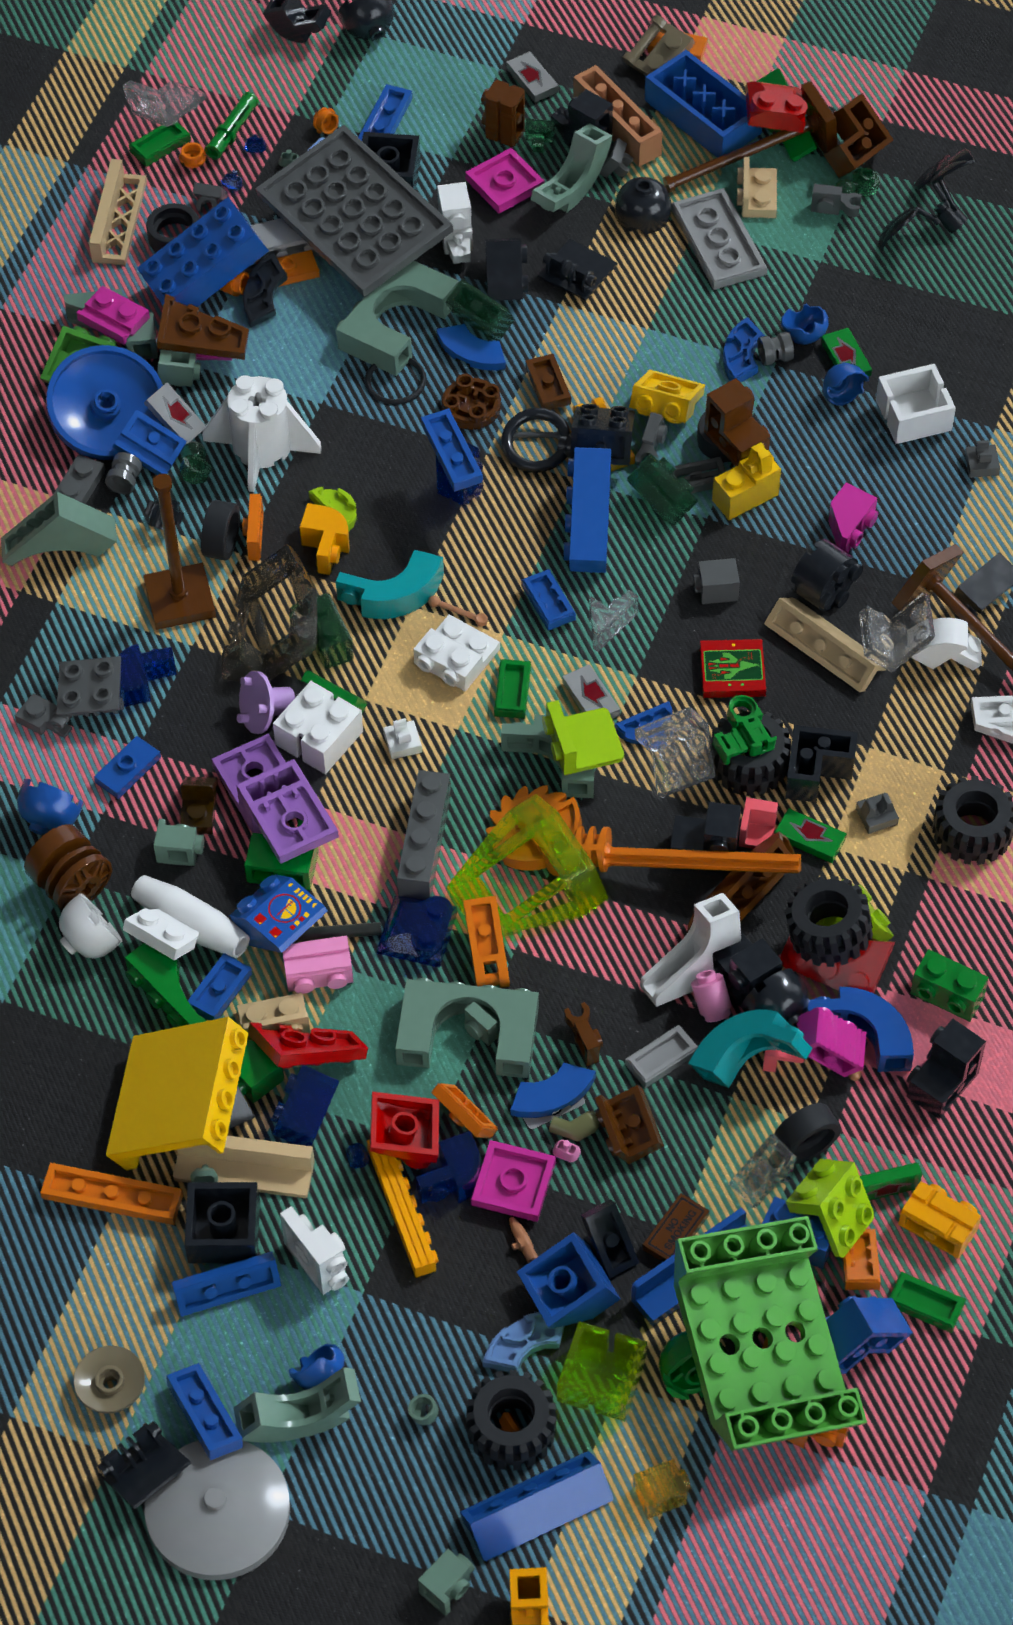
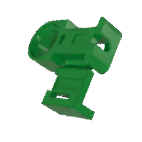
[712,695,777,765]

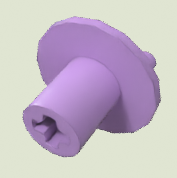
[237,671,295,734]

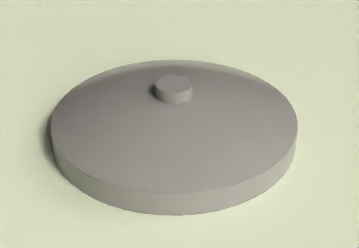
[144,1440,290,1580]

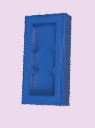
[521,569,576,631]
[94,736,161,799]

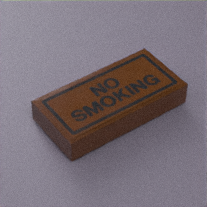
[642,1193,710,1262]

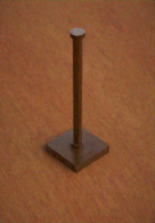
[663,81,837,193]
[143,474,216,630]
[891,544,1013,672]

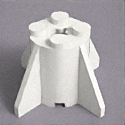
[202,375,321,492]

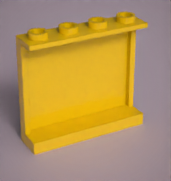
[106,1017,248,1170]

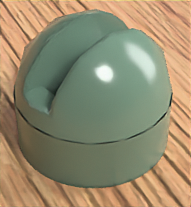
[408,1394,439,1426]

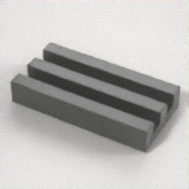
[663,457,726,498]

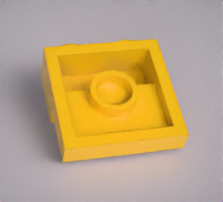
[629,370,705,424]

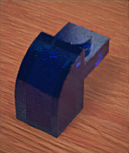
[118,644,177,707]
[416,1131,480,1203]

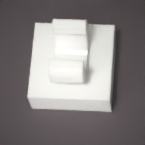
[383,718,422,760]

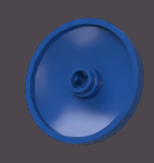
[46,345,163,460]

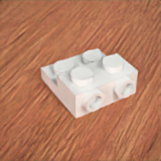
[413,614,500,691]
[280,1206,349,1295]

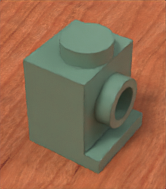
[158,349,201,387]
[154,819,204,866]
[418,1549,475,1616]

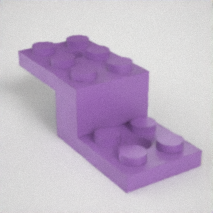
[211,734,339,864]

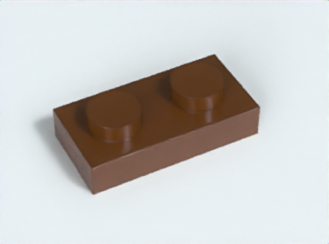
[525,353,571,410]

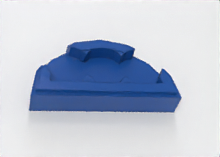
[614,701,673,745]

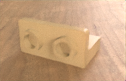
[737,157,777,218]
[237,993,310,1041]

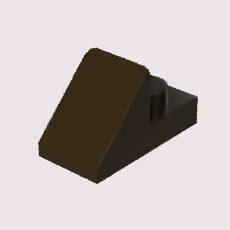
[180,776,218,834]

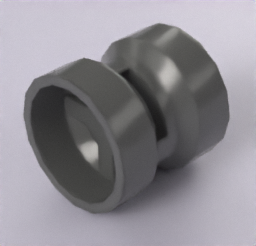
[757,332,794,366]
[105,452,143,495]

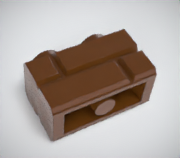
[481,80,525,147]

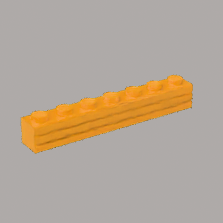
[367,1140,439,1278]

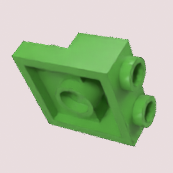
[40,326,117,384]

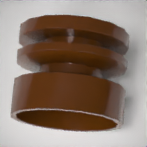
[24,824,112,910]

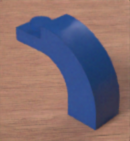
[806,987,914,1072]

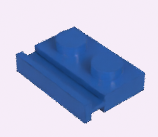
[113,409,187,475]

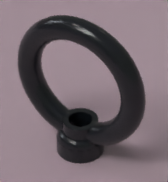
[501,408,571,473]

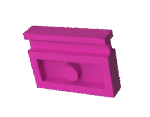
[76,286,150,345]

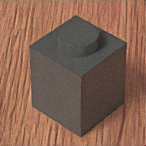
[693,558,740,604]

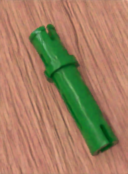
[205,92,259,160]

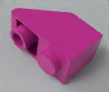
[828,483,879,553]

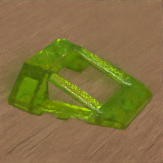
[446,794,609,937]

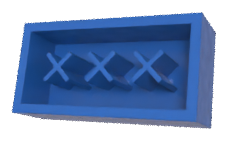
[645,50,762,157]
[137,197,269,307]

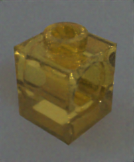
[633,1459,691,1519]

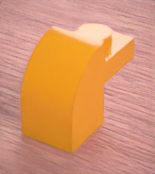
[300,503,350,575]
[509,1567,549,1625]

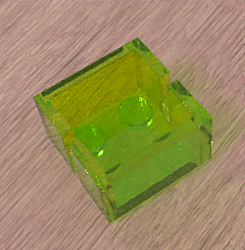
[557,1321,647,1422]

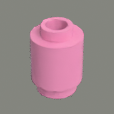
[691,970,732,1022]

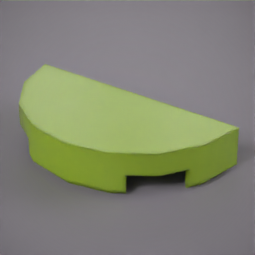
[309,487,357,532]

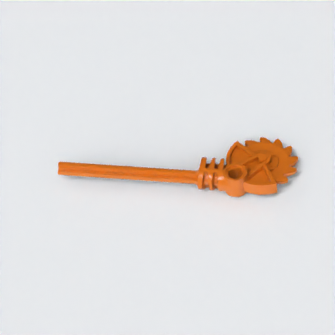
[486,785,801,877]

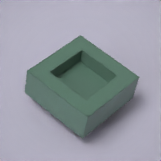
[464,1001,498,1046]

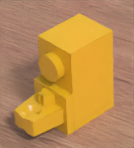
[712,442,781,520]

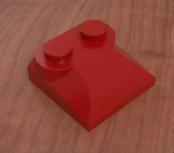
[745,81,808,133]
[370,1091,439,1169]

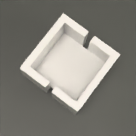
[876,364,956,444]
[273,681,363,775]

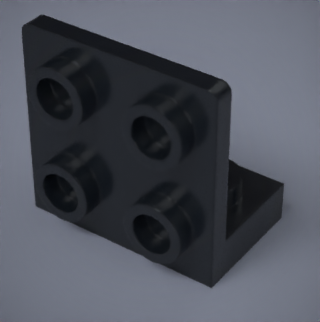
[570,404,635,466]

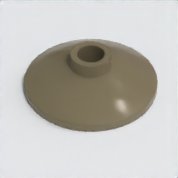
[74,1346,145,1414]

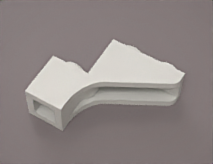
[640,893,741,1007]

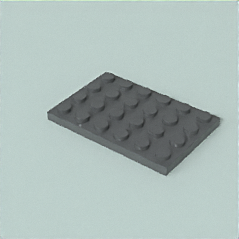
[255,125,454,297]

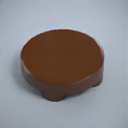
[442,374,501,430]

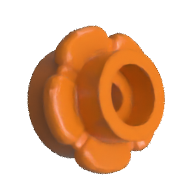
[313,107,339,134]
[179,142,206,168]

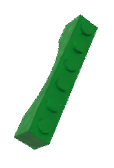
[125,943,285,1104]

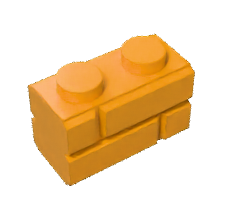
[898,1181,982,1259]

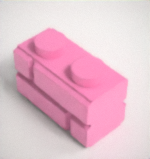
[282,935,353,994]

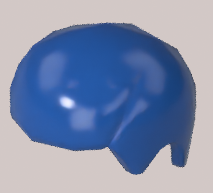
[781,304,829,345]
[822,362,869,406]
[289,1344,345,1390]

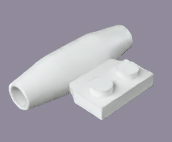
[123,875,250,960]

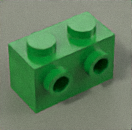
[910,949,989,1022]

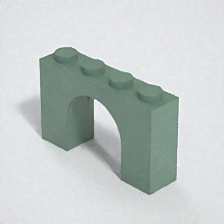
[335,261,460,376]
[395,978,539,1078]

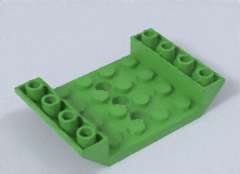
[674,1216,867,1451]

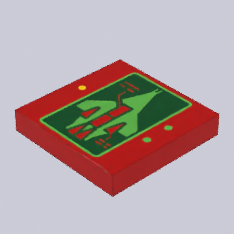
[700,639,766,698]

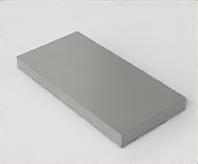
[671,188,767,290]

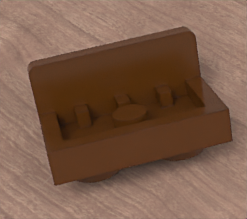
[595,1085,664,1164]

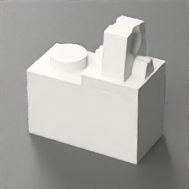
[437,182,473,264]

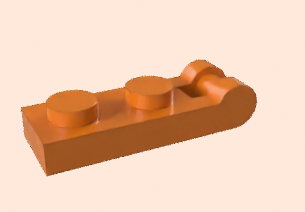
[463,896,510,988]

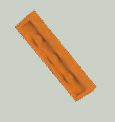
[40,1163,183,1225]

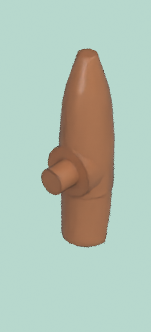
[509,1217,538,1263]

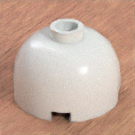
[59,893,123,959]

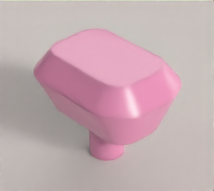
[553,1140,581,1162]

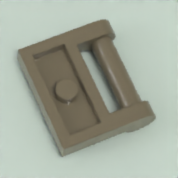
[622,15,695,76]

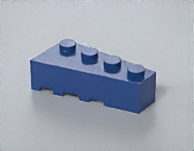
[564,447,611,573]

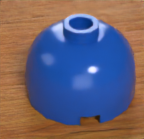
[17,779,84,836]

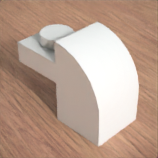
[910,618,982,670]

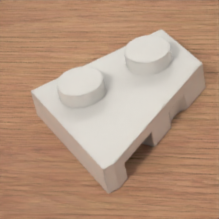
[971,695,1013,744]

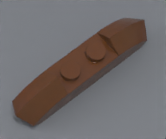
[687,831,795,933]

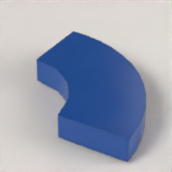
[723,317,765,382]
[436,324,506,370]
[510,1063,596,1118]

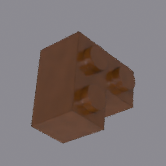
[824,93,894,178]
[704,378,771,467]

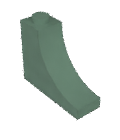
[1,491,117,566]

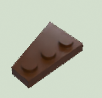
[157,294,249,360]

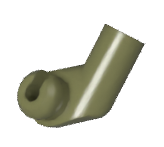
[549,1111,600,1141]

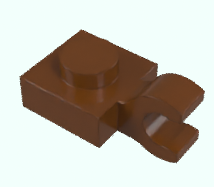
[565,1002,603,1066]

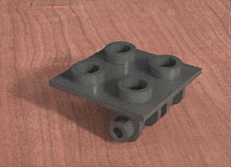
[56,656,124,718]

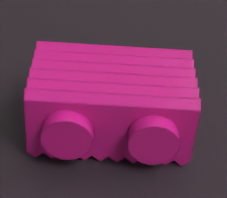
[797,1007,866,1077]

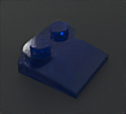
[377,896,457,968]

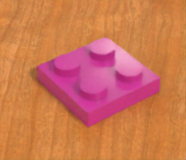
[466,148,545,214]
[471,1140,556,1222]

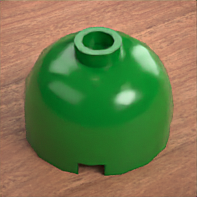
[659,1331,729,1400]

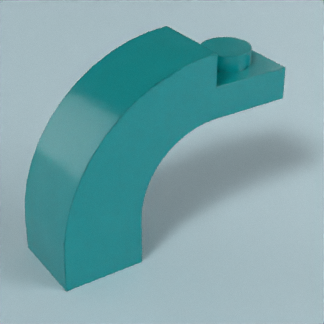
[336,550,444,619]
[688,1009,813,1088]

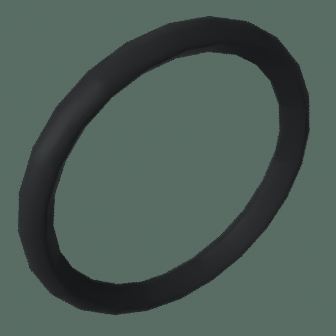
[365,358,427,405]

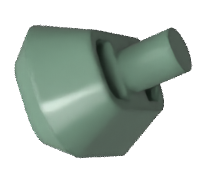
[278,149,299,167]
[191,1164,218,1182]

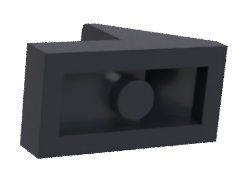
[580,1199,639,1279]

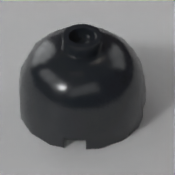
[338,0,394,40]
[615,177,671,234]
[741,968,809,1028]

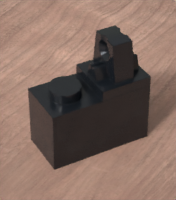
[551,89,613,146]

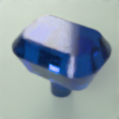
[244,134,267,153]
[221,170,243,191]
[346,1143,369,1168]

